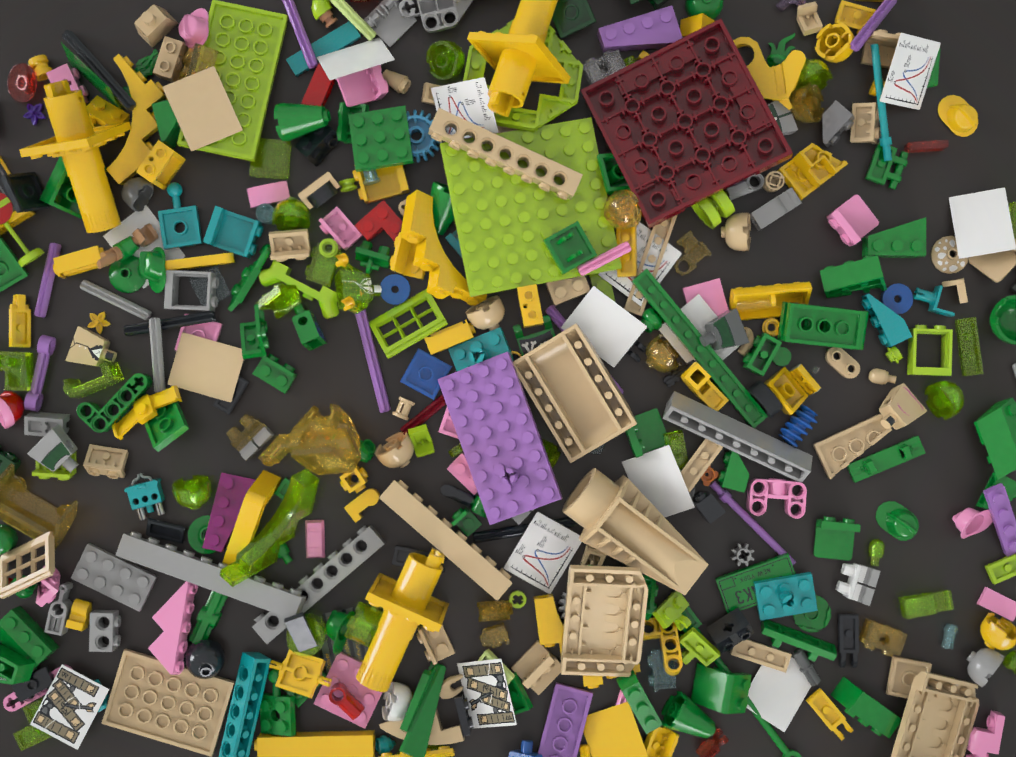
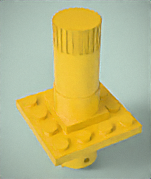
[467,0,571,117]
[19,80,131,233]
[356,547,449,692]

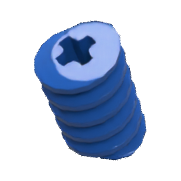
[778,404,818,447]

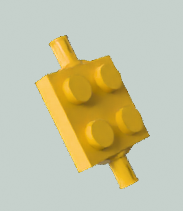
[269,649,332,699]

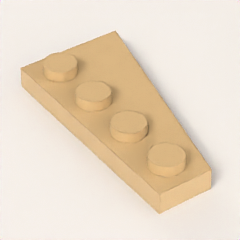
[813,413,892,479]

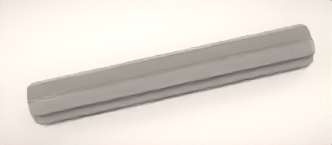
[80,280,152,320]
[149,317,166,393]

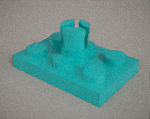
[448,327,515,371]
[753,572,818,621]

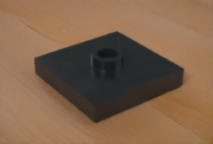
[1,172,51,213]

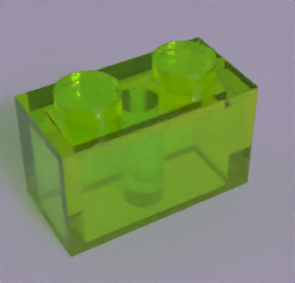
[305,243,342,288]

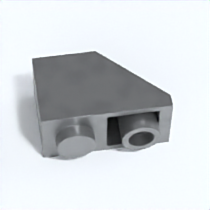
[822,100,855,147]

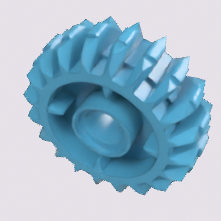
[407,110,442,162]

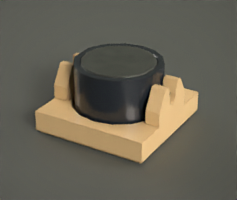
[298,172,340,210]

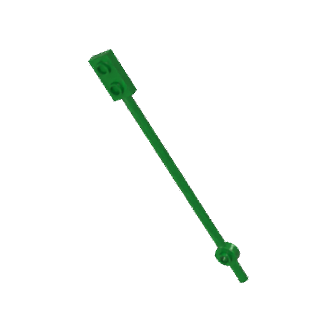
[681,606,802,757]

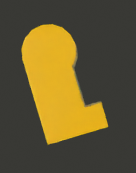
[344,488,380,523]

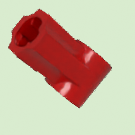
[329,683,365,720]

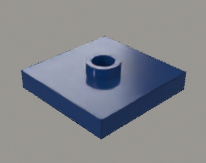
[400,348,452,400]

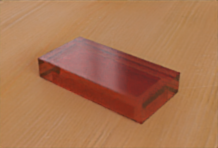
[904,140,949,153]

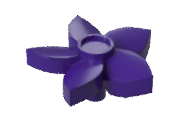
[23,104,46,126]

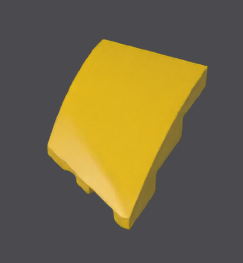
[777,143,848,201]

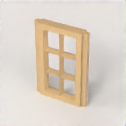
[0,531,55,599]

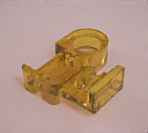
[674,230,712,275]

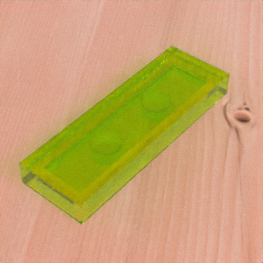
[955,317,984,376]

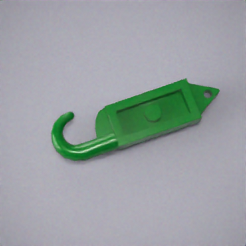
[228,244,271,312]

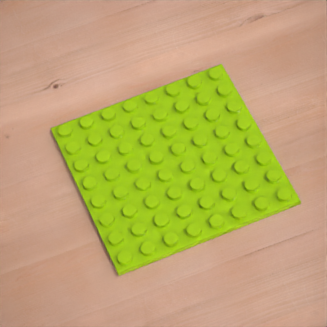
[440,117,622,297]

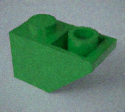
[718,450,750,493]

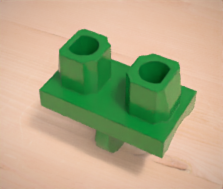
[355,240,390,274]

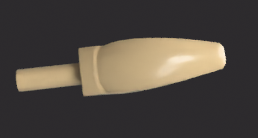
[440,674,463,699]

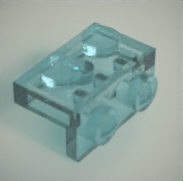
[647,648,676,692]

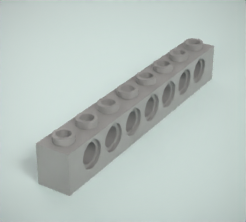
[252,524,386,644]

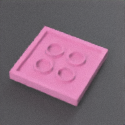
[314,652,383,729]

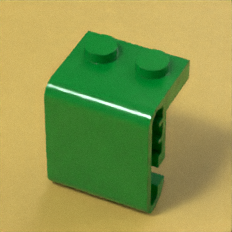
[691,663,752,714]

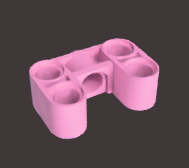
[746,478,807,519]

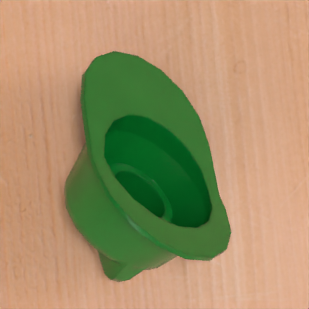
[138,247,166,293]
[876,501,919,541]
[326,610,355,655]

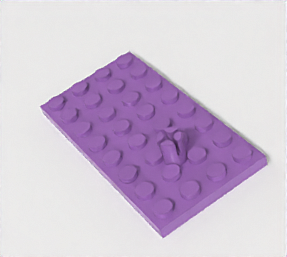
[437,352,563,525]

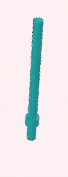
[870,44,892,161]

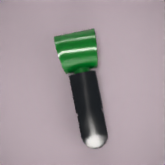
[441,484,487,518]

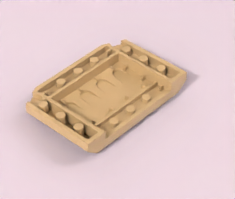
[561,565,648,677]
[891,671,979,757]

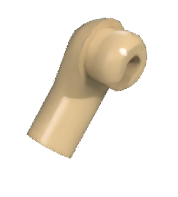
[737,327,754,357]

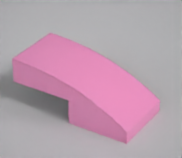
[246,181,291,208]

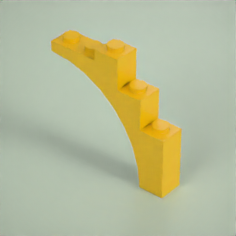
[106,54,166,185]
[400,190,487,306]
[534,594,641,689]

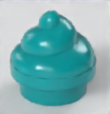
[375,735,396,754]

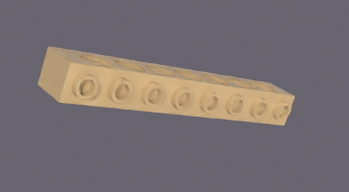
[428,108,583,200]

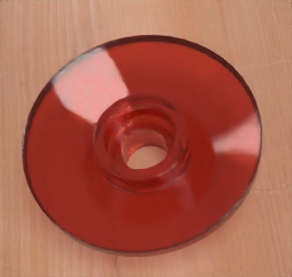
[7,63,37,102]

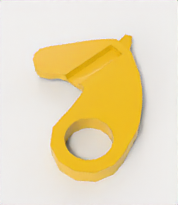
[733,37,806,110]

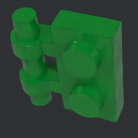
[865,142,909,190]

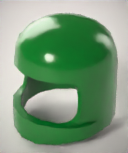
[0,524,18,555]

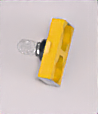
[789,364,821,396]

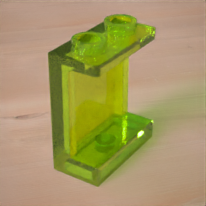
[63,362,125,398]

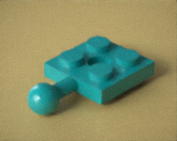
[158,182,203,250]

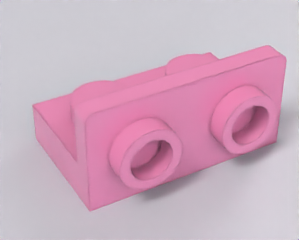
[447,452,478,495]

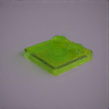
[249,138,291,180]

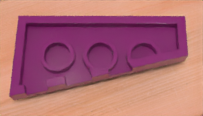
[202,473,255,552]

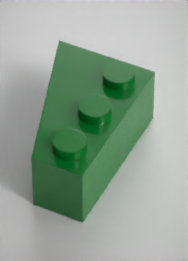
[862,217,926,258]
[820,255,887,298]
[830,676,902,738]

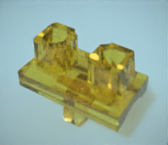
[477,600,513,622]

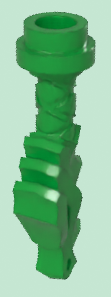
[123,49,159,97]

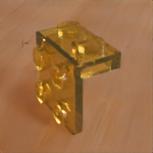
[177,43,218,81]

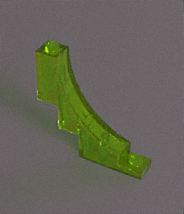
[220,469,319,587]

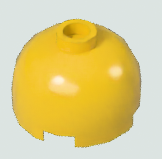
[815,22,855,63]
[980,613,1016,650]

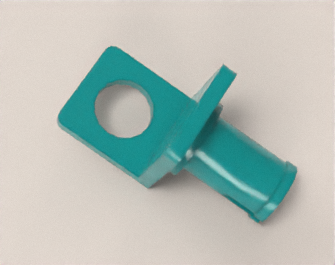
[913,285,955,317]

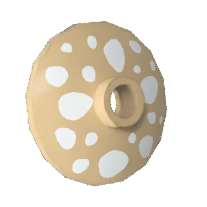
[930,236,969,274]

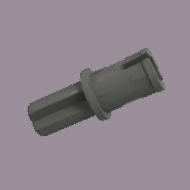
[792,648,821,686]

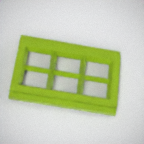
[369,289,448,359]

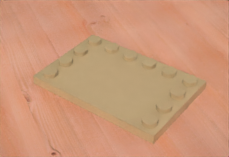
[102,649,236,757]

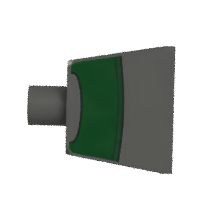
[700,308,750,350]

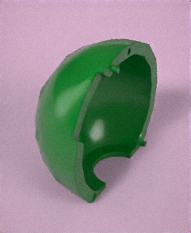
[989,295,1016,345]

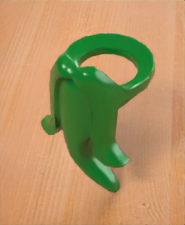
[767,33,796,67]

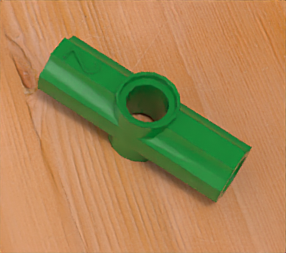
[189,591,228,645]

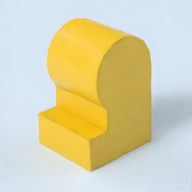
[65,599,92,631]

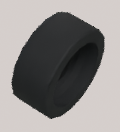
[747,381,783,418]

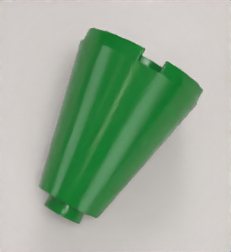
[274,103,331,141]
[430,181,454,237]
[661,691,716,738]

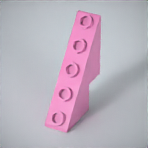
[148,581,198,675]

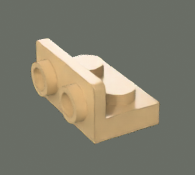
[850,102,881,144]
[83,444,129,479]
[416,623,455,665]

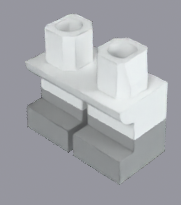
[835,563,881,606]

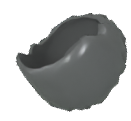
[121,177,154,212]

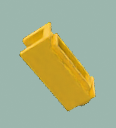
[53,245,104,278]
[424,320,476,355]

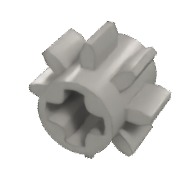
[731,543,754,566]

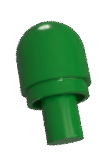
[271,539,293,565]

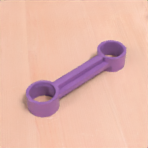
[24,335,56,412]

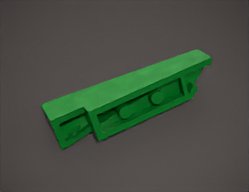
[399,662,446,757]

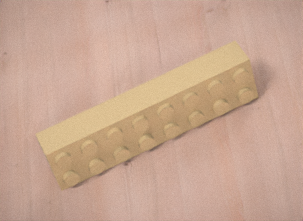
[379,480,512,601]

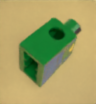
[292,303,327,351]

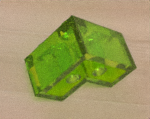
[0,351,34,391]

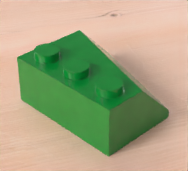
[974,397,1016,480]

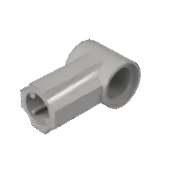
[725,174,764,200]

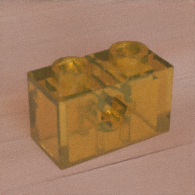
[859,618,908,657]

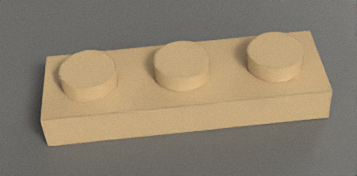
[681,438,723,492]
[730,639,792,673]

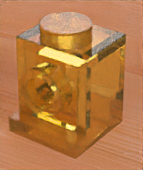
[480,622,510,648]

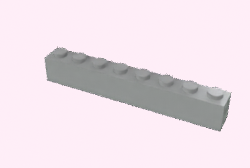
[663,391,813,483]

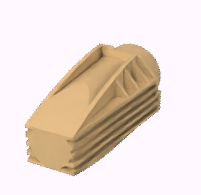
[562,468,709,595]

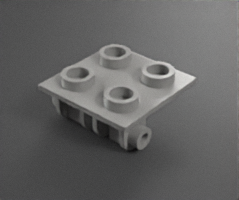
[364,0,417,47]

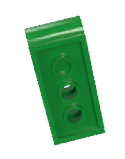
[777,302,869,350]

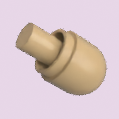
[868,368,897,385]

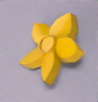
[87,311,111,334]

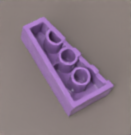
[597,5,682,53]

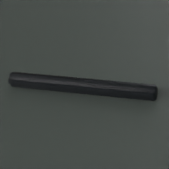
[62,30,136,111]
[473,517,581,543]

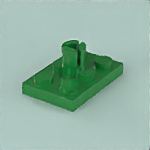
[144,401,189,452]

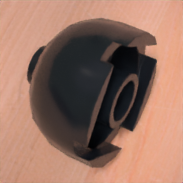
[185,639,225,679]

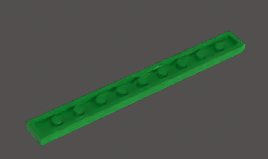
[631,269,768,428]

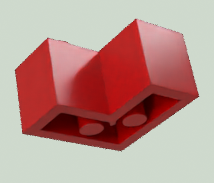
[354,200,402,242]

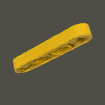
[165,253,235,270]

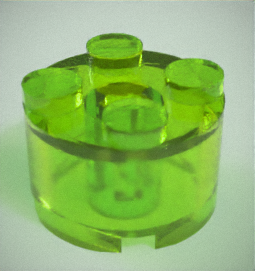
[344,601,383,648]
[286,614,328,656]

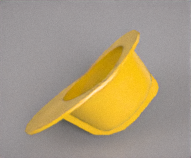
[937,95,978,137]

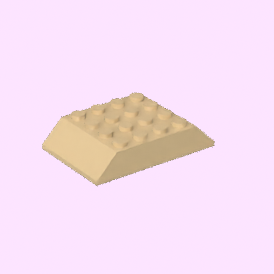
[513,323,637,463]

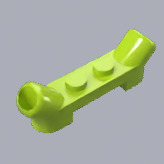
[258,260,341,319]

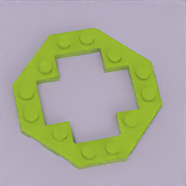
[463,19,583,132]

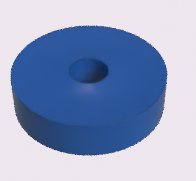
[380,274,411,305]
[881,284,913,314]

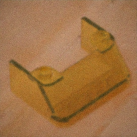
[0,463,78,549]

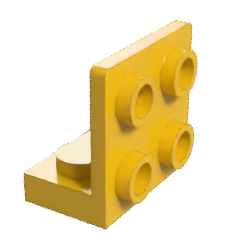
[390,232,426,280]

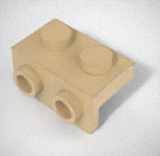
[268,229,311,262]

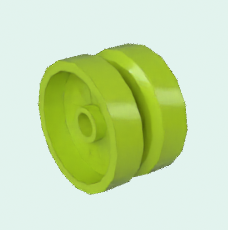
[691,190,735,229]

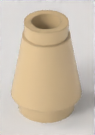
[382,69,411,94]

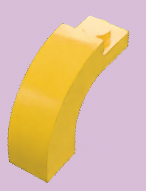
[680,362,729,411]

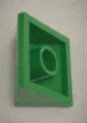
[597,153,631,198]

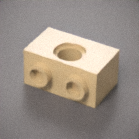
[153,36,188,82]

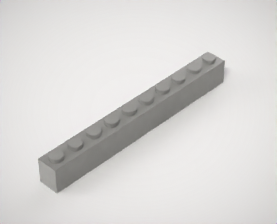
[115,531,306,617]

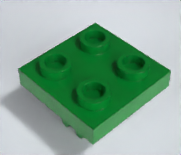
[543,221,597,275]

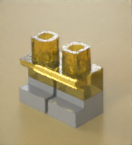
[226,414,275,461]

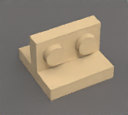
[511,640,561,695]

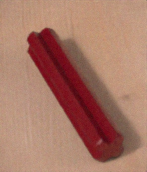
[400,394,446,435]

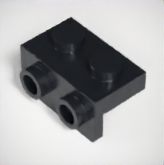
[294,125,340,166]

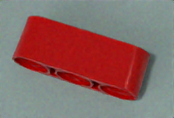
[301,63,336,107]

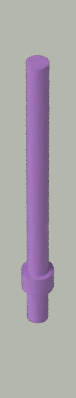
[709,480,796,565]

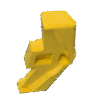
[112,385,182,440]

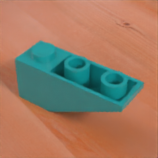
[861,293,912,347]

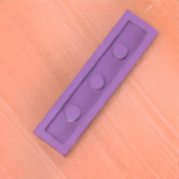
[983,483,1016,557]

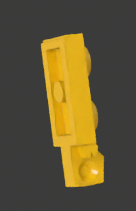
[9,294,31,348]

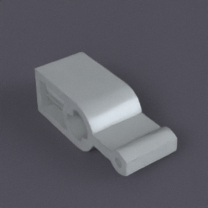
[750,187,802,231]
[44,582,73,636]

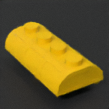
[729,282,812,320]

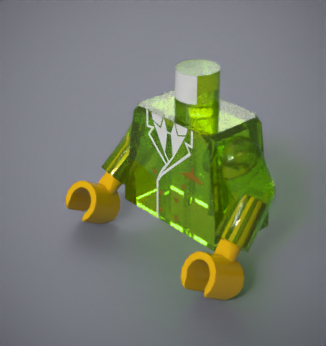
[334,253,382,314]

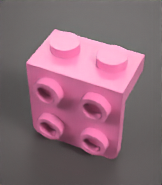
[337,64,388,107]
[826,195,879,247]

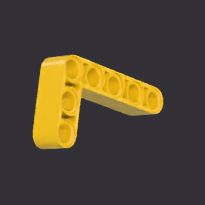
[222,470,282,570]
[643,618,683,676]

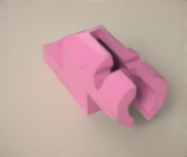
[965,710,1005,757]

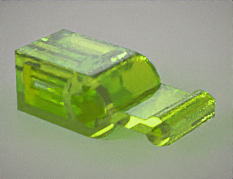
[898,590,954,619]

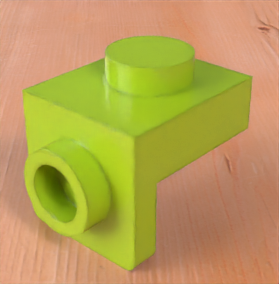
[408,424,435,458]

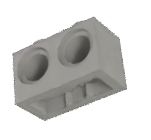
[89,610,121,652]

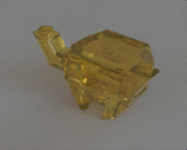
[258,404,361,475]

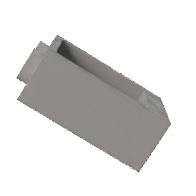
[164,270,219,312]

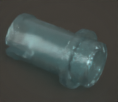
[941,623,959,650]

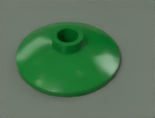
[109,256,146,293]
[188,515,216,554]

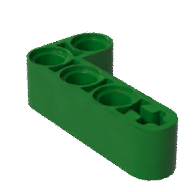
[77,373,153,433]

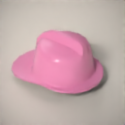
[178,8,209,50]
[952,507,993,539]

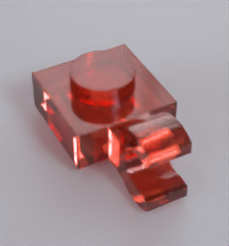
[696,728,729,757]

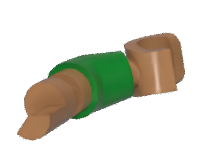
[97,223,158,269]

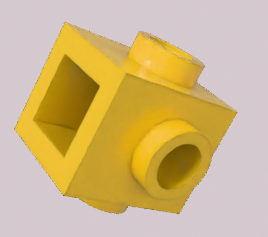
[339,465,369,493]

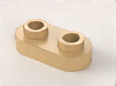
[825,347,860,378]

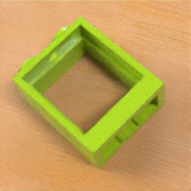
[907,325,953,376]

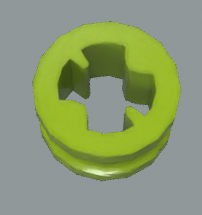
[338,178,357,192]
[509,590,526,608]

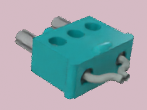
[124,473,165,521]

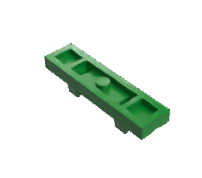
[847,435,926,483]
[761,619,837,662]

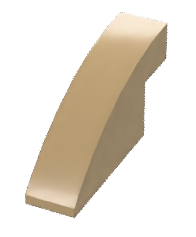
[379,708,465,745]

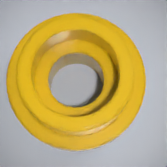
[762,318,780,337]

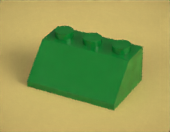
[39,156,106,219]
[0,606,60,673]

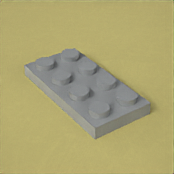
[71,543,158,612]

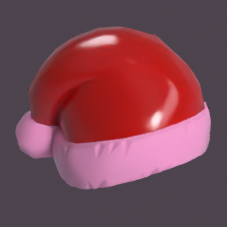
[0,391,25,429]

